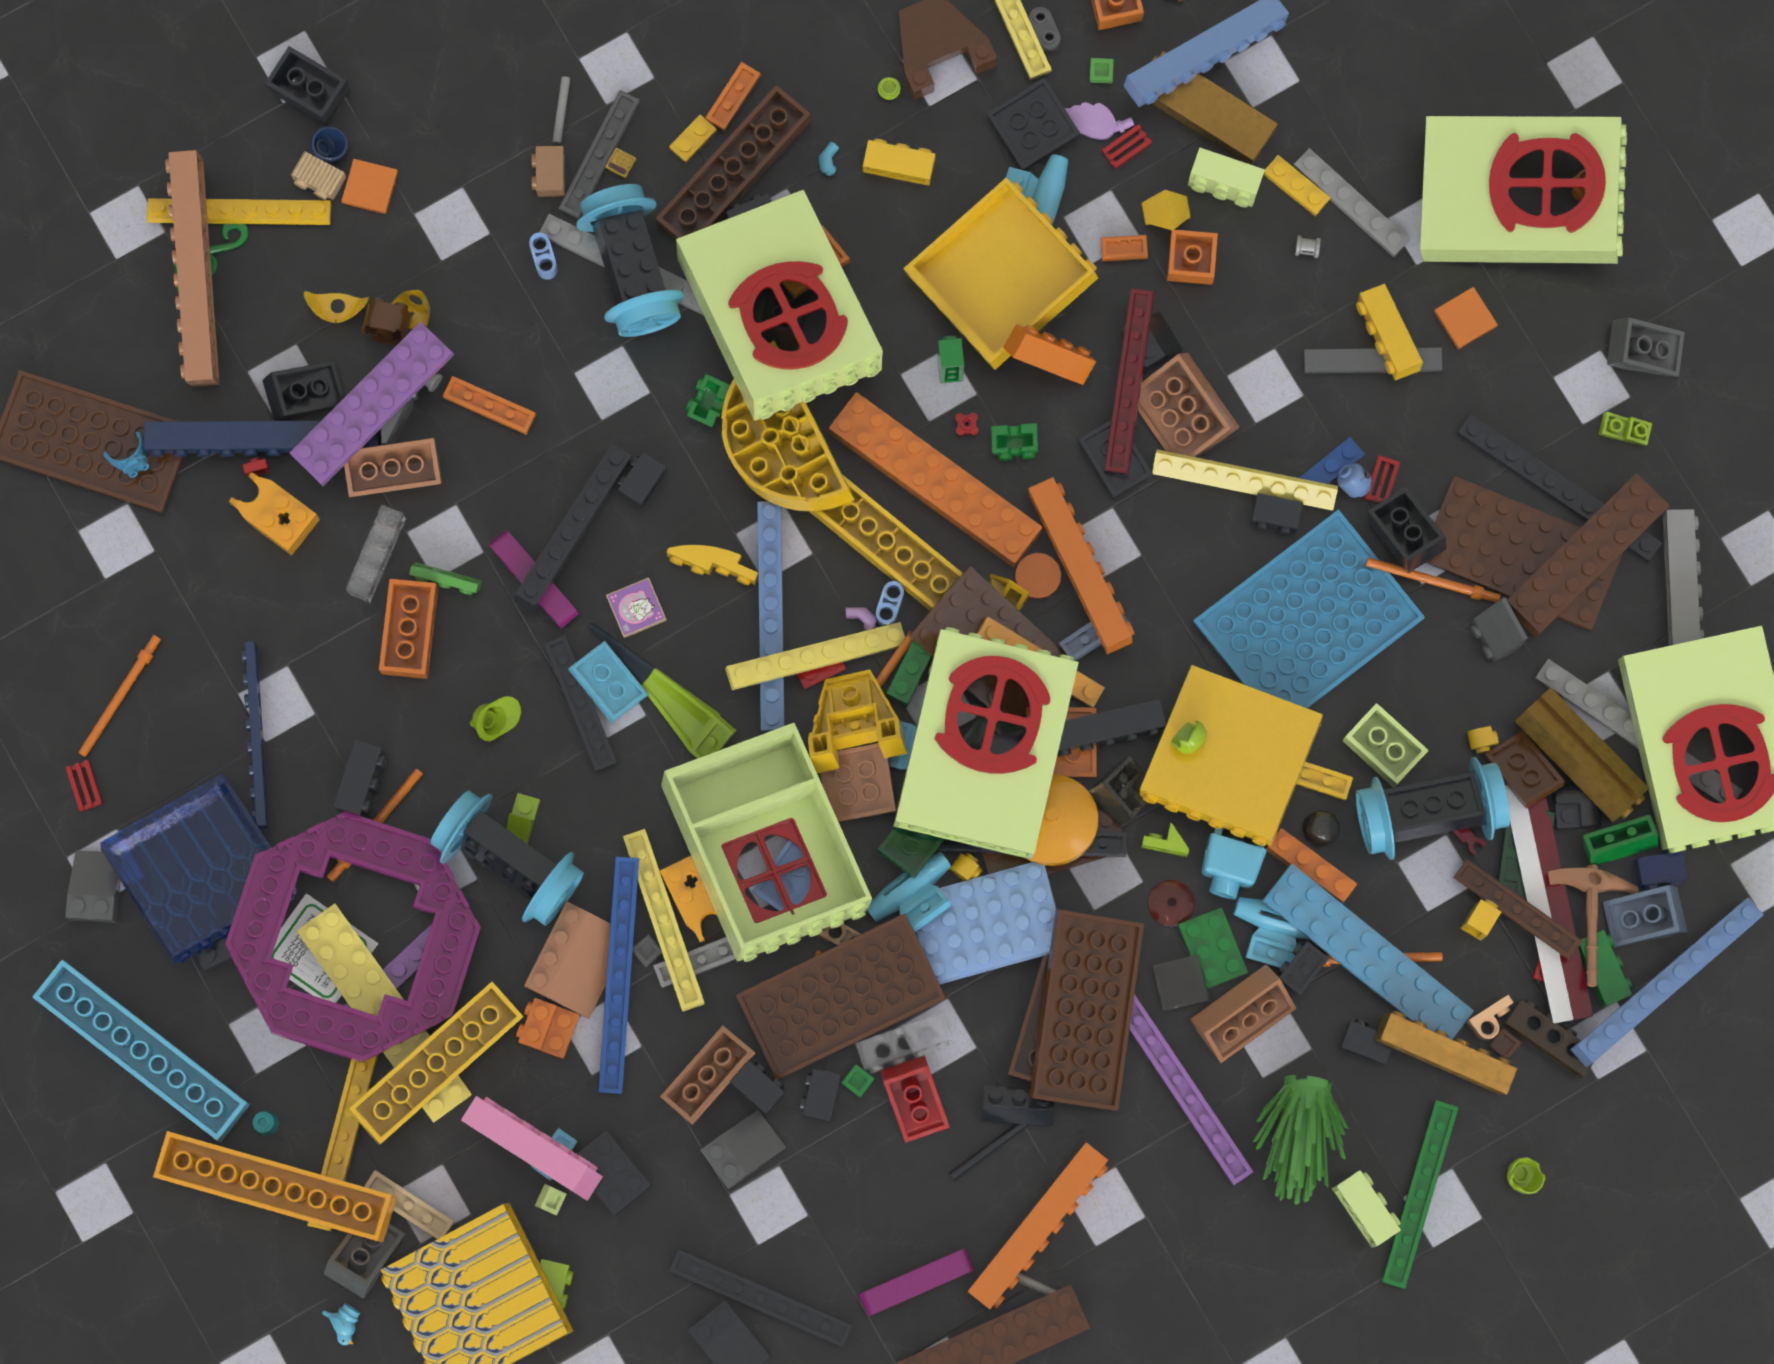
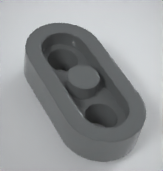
[1029,7,1060,52]

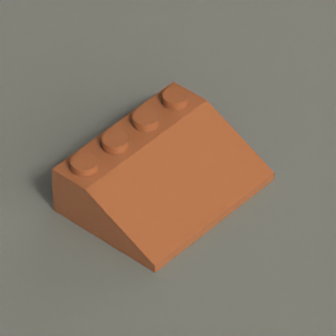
[1138,353,1239,457]
[524,901,610,1019]

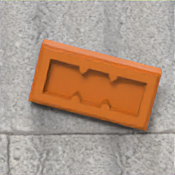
[1100,235,1148,262]

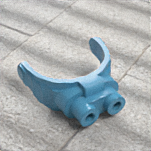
[103,431,149,478]

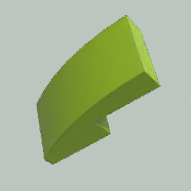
[1598,412,1652,446]

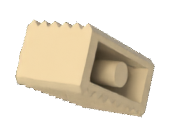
[291,151,346,200]

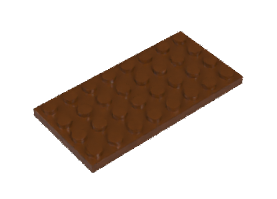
[0,370,183,513]
[1426,476,1623,631]
[1029,909,1144,1111]
[736,913,946,1080]

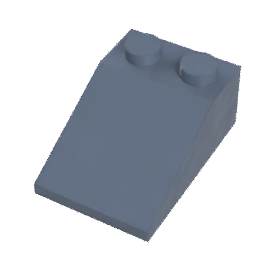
[1603,885,1688,948]

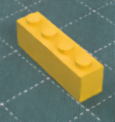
[1356,284,1423,381]

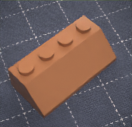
[344,438,443,497]
[1191,965,1297,1063]
[660,1026,755,1125]

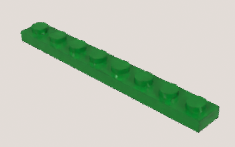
[1381,1100,1459,1289]

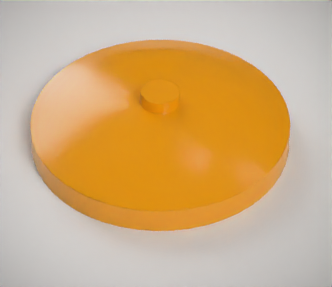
[1026,774,1098,866]

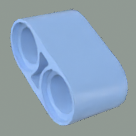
[529,232,558,280]
[876,581,904,626]

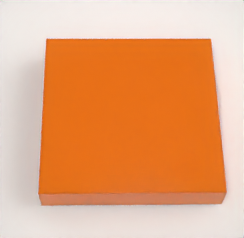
[341,159,398,214]
[1434,287,1498,350]

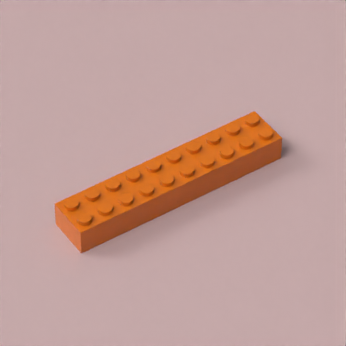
[829,392,1042,568]

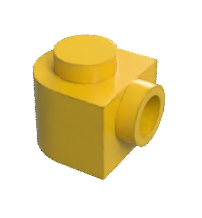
[1467,726,1499,754]
[949,853,983,881]

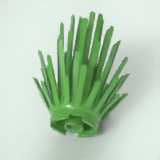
[1253,1075,1349,1204]

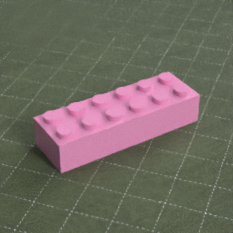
[461,1096,603,1201]

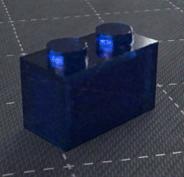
[1634,851,1688,891]

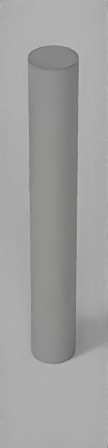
[552,76,570,144]
[1017,1272,1056,1295]

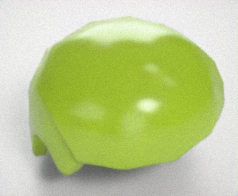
[1171,720,1207,754]
[1507,1157,1545,1194]

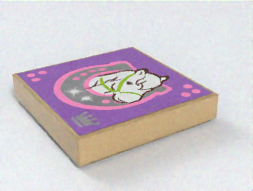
[606,577,667,638]

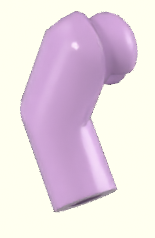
[846,607,877,630]

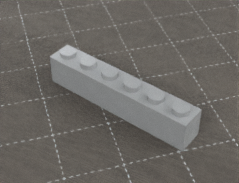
[1662,509,1704,646]

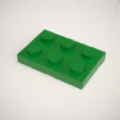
[1178,908,1248,990]

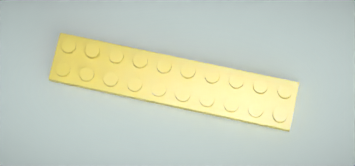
[297,904,472,1123]

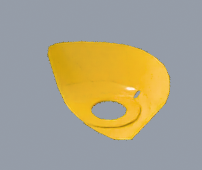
[391,290,431,329]
[304,291,369,323]

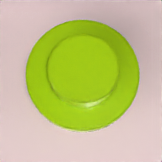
[878,77,901,100]

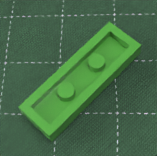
[409,562,482,595]

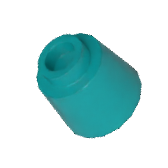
[253,1110,279,1137]

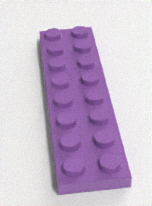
[290,322,454,486]

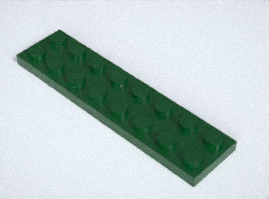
[877,707,1021,879]

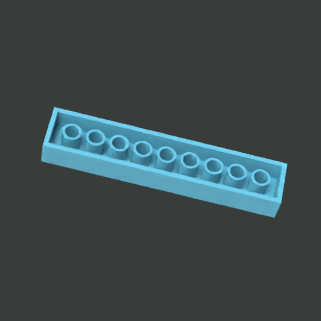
[33,960,251,1142]

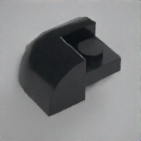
[1551,783,1601,829]

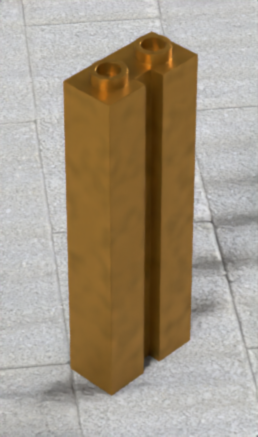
[1151,51,1278,165]
[1515,687,1649,822]

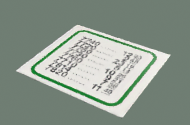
[271,893,378,1003]

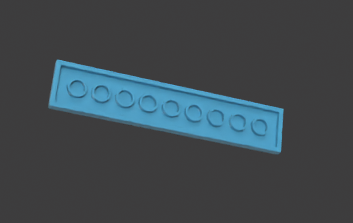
[1262,864,1474,1040]

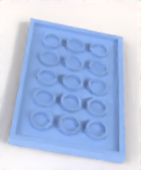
[916,862,1056,984]

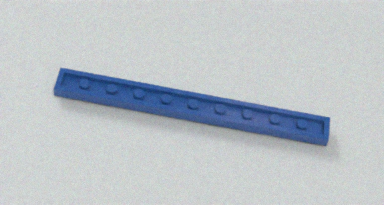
[598,857,639,1094]

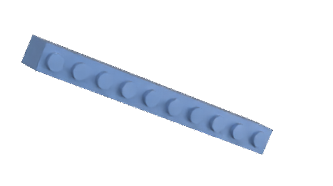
[758,501,785,734]
[1571,897,1764,1067]

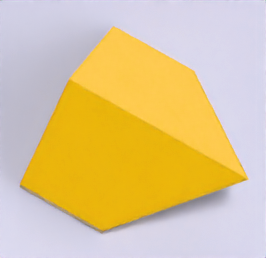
[1142,190,1190,231]
[990,573,1030,611]

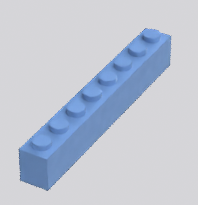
[1124,0,1289,107]

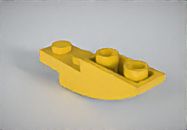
[667,545,759,586]

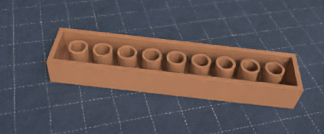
[165,150,220,387]

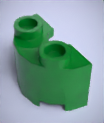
[686,374,730,427]
[991,423,1038,461]

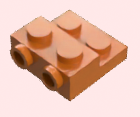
[516,998,580,1059]

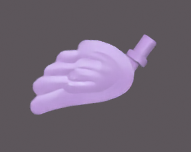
[1065,102,1134,140]

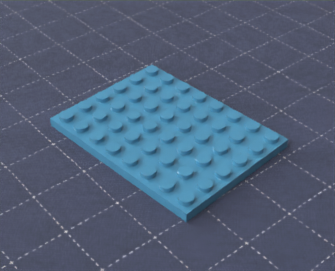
[1193,509,1425,709]

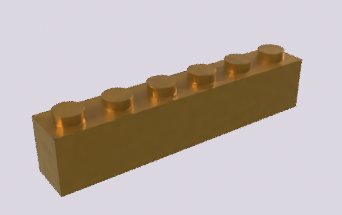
[1374,1011,1517,1095]

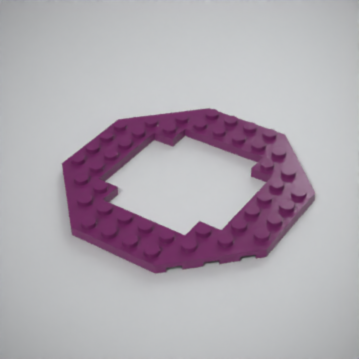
[225,811,481,1063]

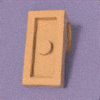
[1466,995,1514,1040]

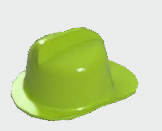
[469,696,521,741]

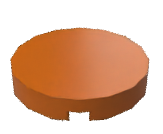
[1015,553,1061,600]

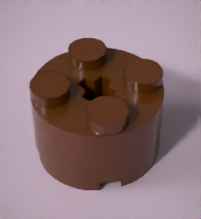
[361,298,412,346]

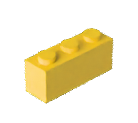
[863,139,935,186]

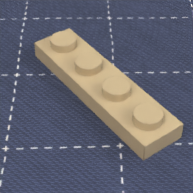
[364,1170,455,1239]

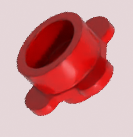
[955,413,979,436]

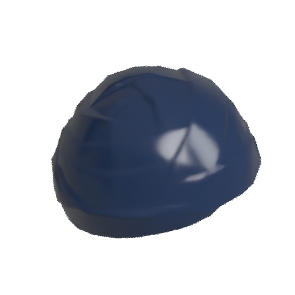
[310,126,348,163]

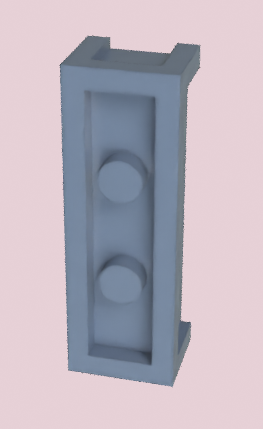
[1059,615,1128,661]

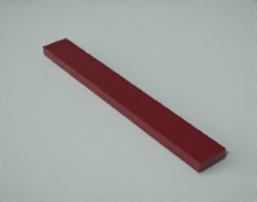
[1105,288,1155,474]

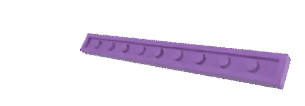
[1130,994,1253,1185]

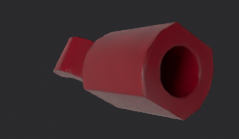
[1453,828,1486,856]

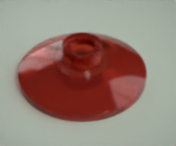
[1148,880,1195,927]

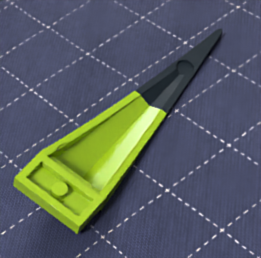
[589,623,736,759]

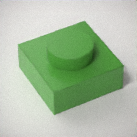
[1090,58,1114,84]

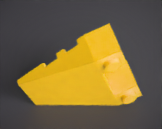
[808,669,907,773]

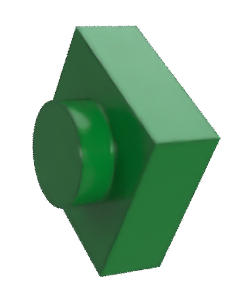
[841,1065,874,1098]

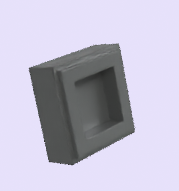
[632,934,663,968]

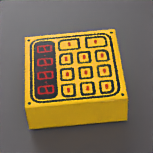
[605,148,636,180]

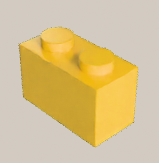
[1461,899,1501,941]

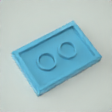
[568,641,649,723]

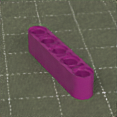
[488,530,579,629]
[859,1248,974,1317]

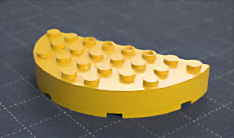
[721,341,855,511]

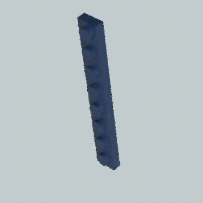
[242,641,269,829]

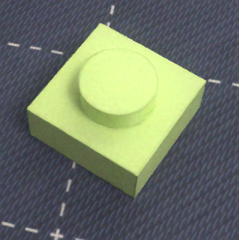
[535,1184,566,1216]

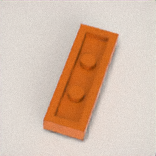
[705,62,761,132]

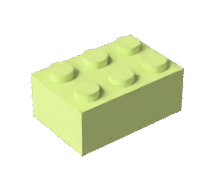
[1188,148,1265,207]
[1342,703,1429,788]
[1332,1170,1401,1248]

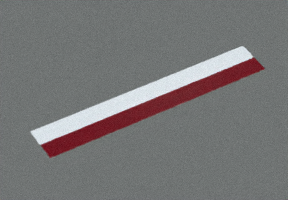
[1505,786,1593,1023]

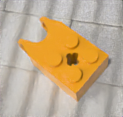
[229,472,320,556]
[660,856,717,943]

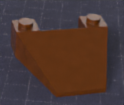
[898,0,997,101]

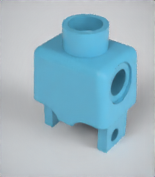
[1201,828,1267,899]

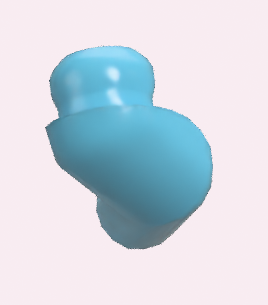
[818,142,839,176]

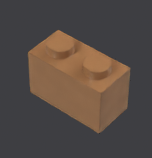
[532,146,565,197]

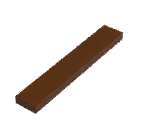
[1453,859,1583,960]

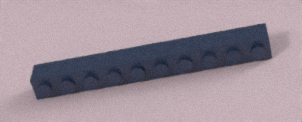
[144,421,379,457]

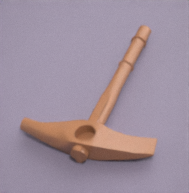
[1548,864,1639,987]

